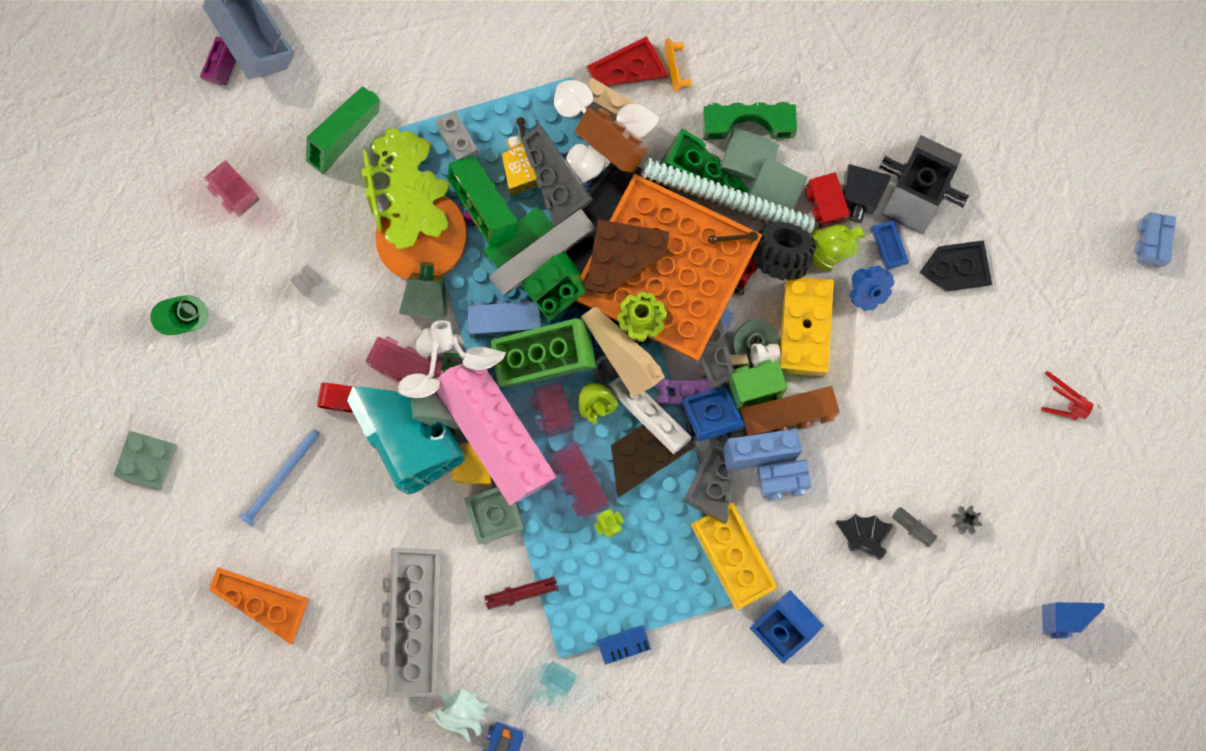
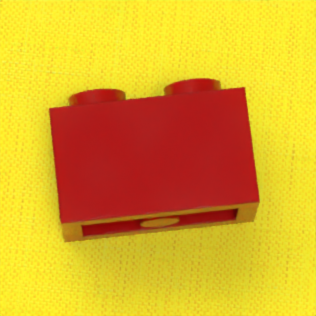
[805,172,850,229]

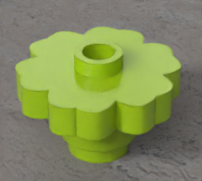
[617,292,667,342]

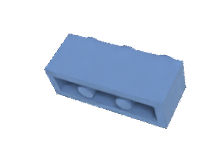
[467,298,541,339]
[722,429,803,471]

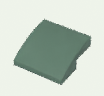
[720,128,779,181]
[748,157,808,210]
[411,378,459,429]

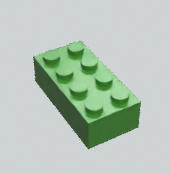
[491,318,596,388]

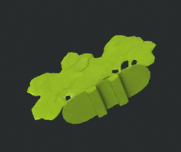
[361,128,450,249]

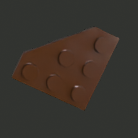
[585,220,669,295]

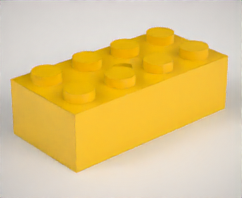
[779,277,834,378]

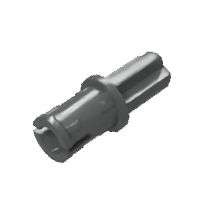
[892,507,938,547]

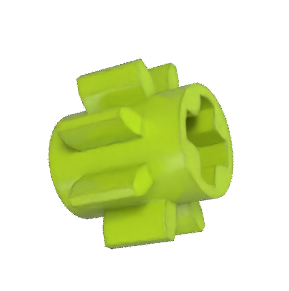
[594,509,624,538]

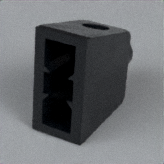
[843,164,891,223]

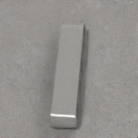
[489,209,596,296]

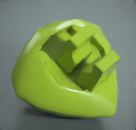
[579,383,618,425]

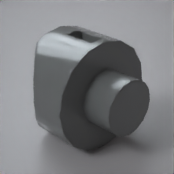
[593,349,619,382]

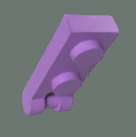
[656,379,721,406]

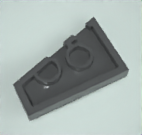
[682,440,732,524]

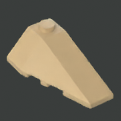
[581,307,665,398]

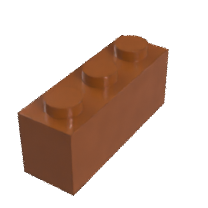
[574,108,648,173]

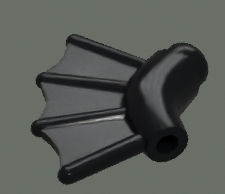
[836,514,893,560]

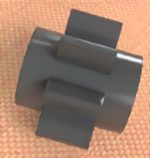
[951,505,982,535]

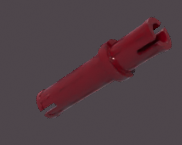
[484,576,559,610]

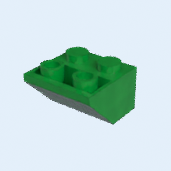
[521,251,585,322]

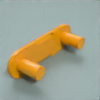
[664,38,691,92]

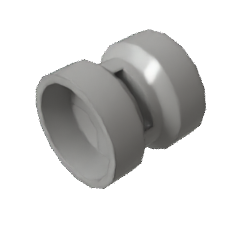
[290,264,323,297]

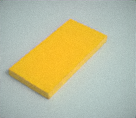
[690,502,778,611]

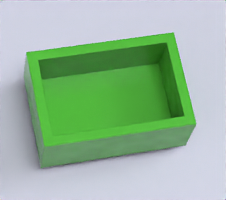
[727,360,788,411]

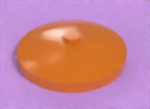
[375,196,468,280]

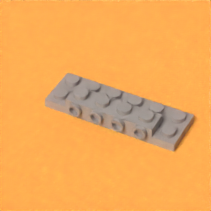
[380,547,441,697]

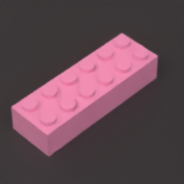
[436,364,556,506]

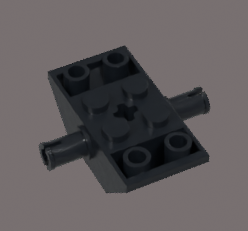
[878,135,969,235]

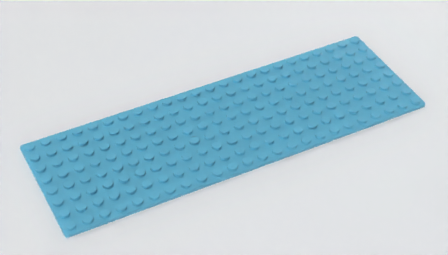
[400,77,732,658]

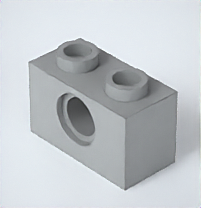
[435,111,479,161]

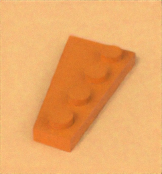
[209,567,310,645]

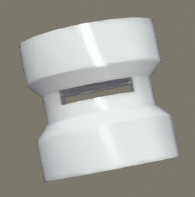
[750,344,781,367]

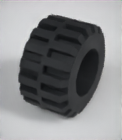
[752,221,816,281]

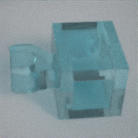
[535,661,578,708]

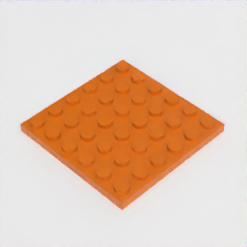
[575,174,762,362]

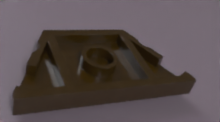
[611,424,696,498]

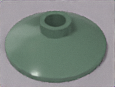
[733,319,778,364]

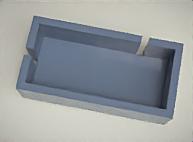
[202,0,295,80]

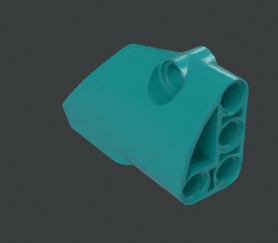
[347,386,466,495]

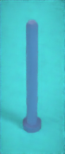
[238,429,320,527]

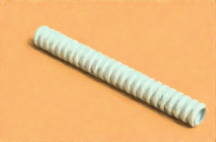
[641,158,815,234]

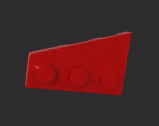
[586,36,668,87]

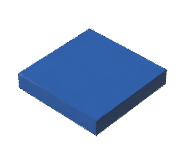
[682,385,744,442]

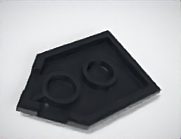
[919,240,992,292]

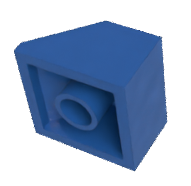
[750,590,824,664]
[1042,602,1105,639]

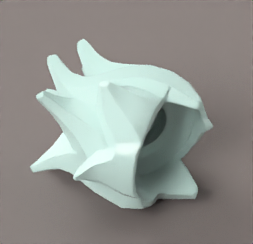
[433,688,489,743]

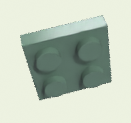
[113,430,177,490]
[464,487,525,545]

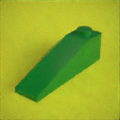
[660,128,750,194]

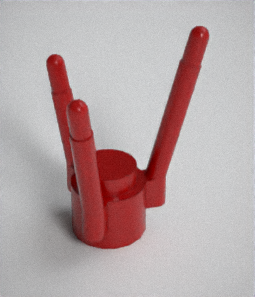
[1041,371,1094,421]

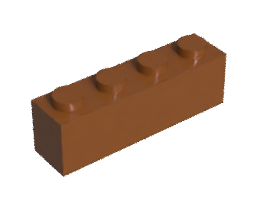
[739,386,840,436]

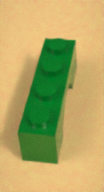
[702,102,797,140]

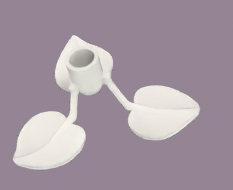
[554,80,659,184]
[398,321,506,398]

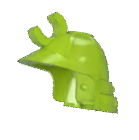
[810,225,865,272]

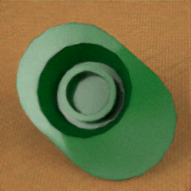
[150,295,208,336]

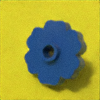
[849,266,895,311]

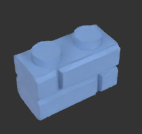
[1134,212,1176,267]
[757,459,811,501]

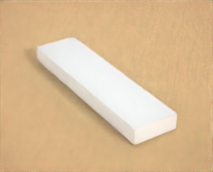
[608,376,692,454]

